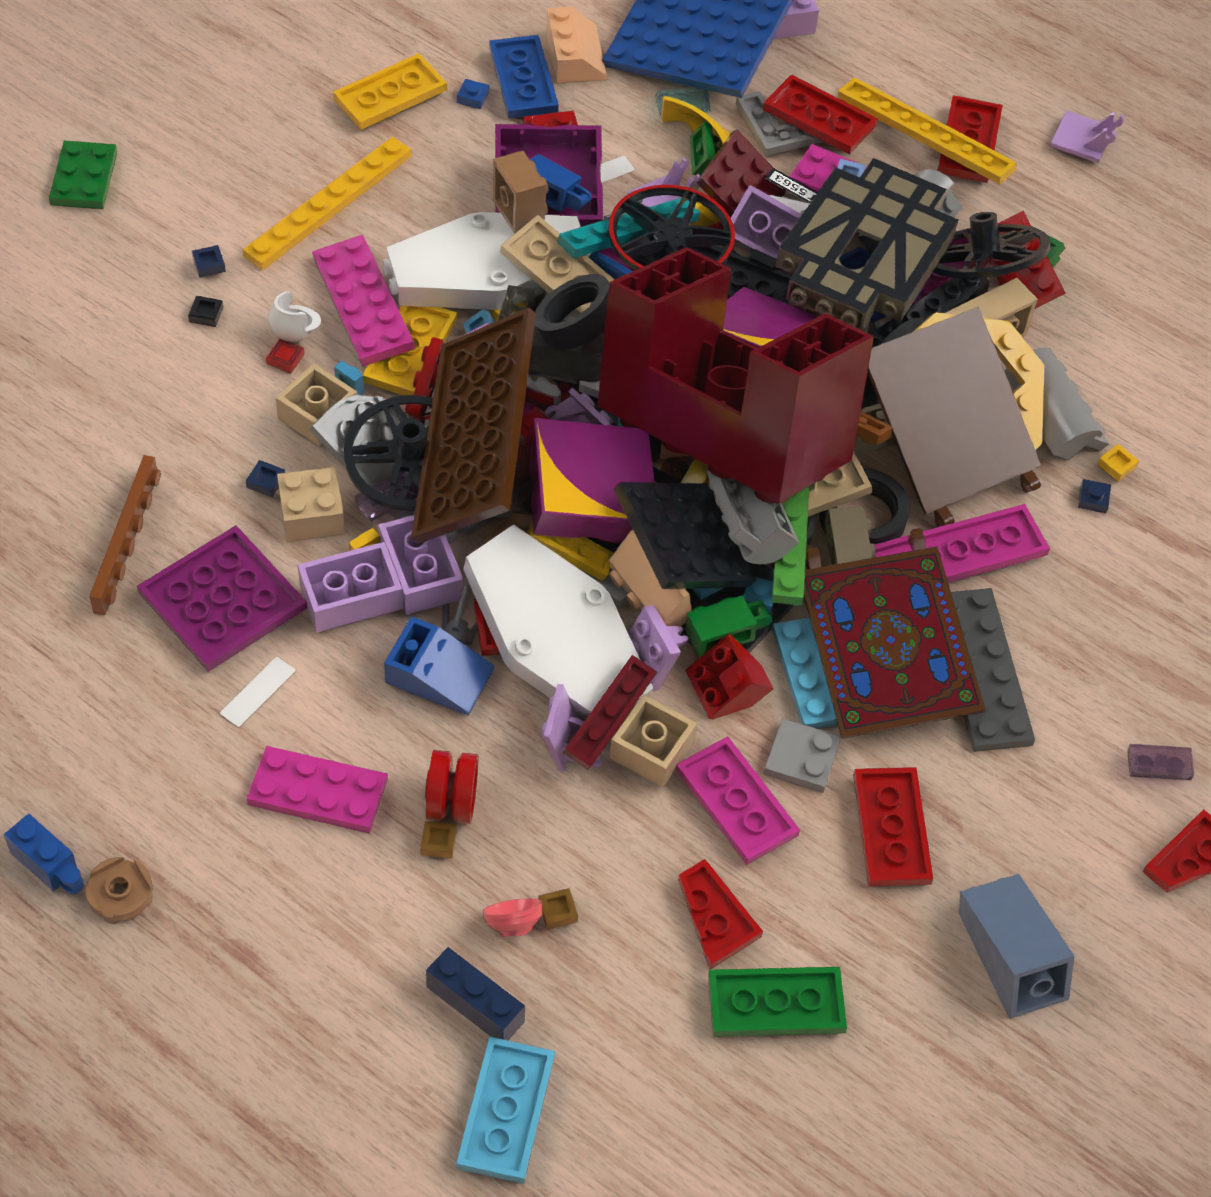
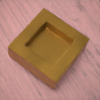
[420,821,457,859]
[538,888,578,930]

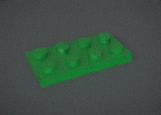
[708,967,847,1037]

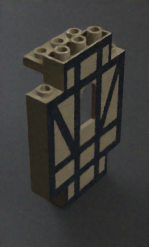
[775,158,959,333]

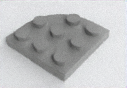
[309,394,410,488]

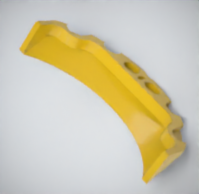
[661,96,731,227]

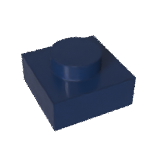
[192,245,226,278]
[246,460,286,498]
[1078,479,1111,513]

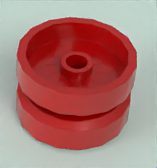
[425,750,479,824]

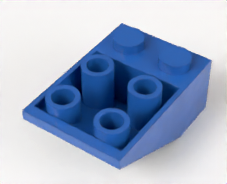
[384,616,495,716]

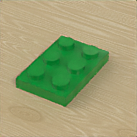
[49,140,118,209]

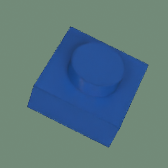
[457,79,489,109]

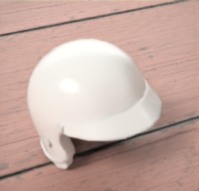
[268,291,321,342]

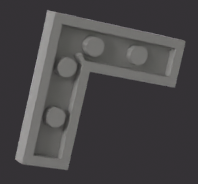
[736,91,824,156]

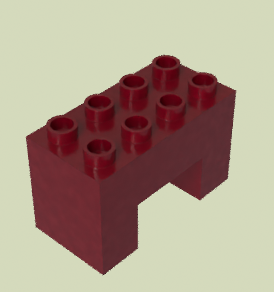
[597,247,874,504]

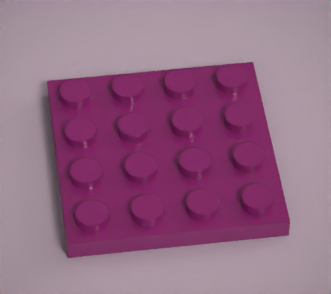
[137,525,307,672]

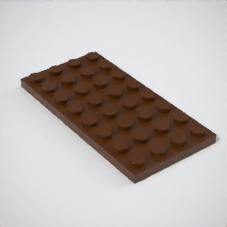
[411,308,536,544]

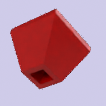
[685,634,774,720]

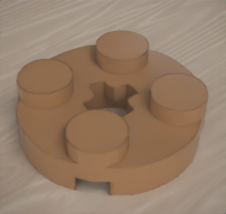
[85,857,153,924]

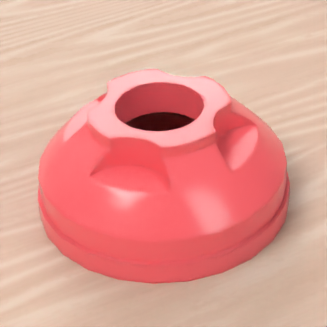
[483,898,543,937]

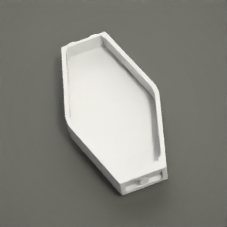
[383,212,590,310]
[463,525,653,725]

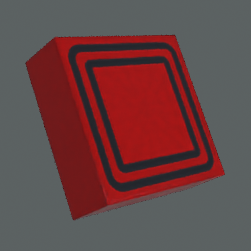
[266,339,305,373]

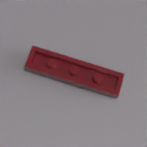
[563,655,657,771]

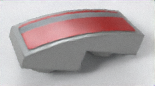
[525,375,561,414]

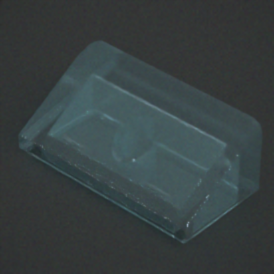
[655,87,711,117]

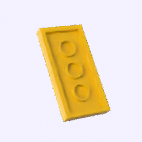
[333,53,447,130]
[363,306,457,395]

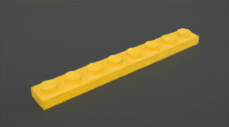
[838,77,1017,185]
[243,136,412,270]

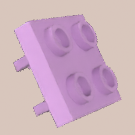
[629,605,689,691]

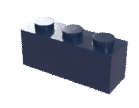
[426,947,525,1041]

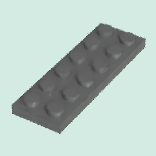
[951,588,1035,752]

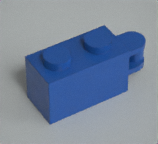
[530,154,592,212]
[4,813,84,894]

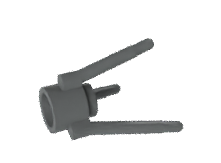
[442,585,477,645]

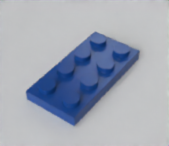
[489,35,559,118]

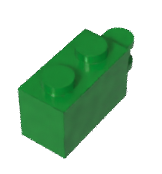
[685,595,772,658]

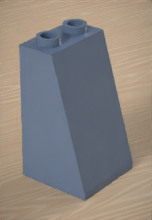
[959,874,1075,1019]

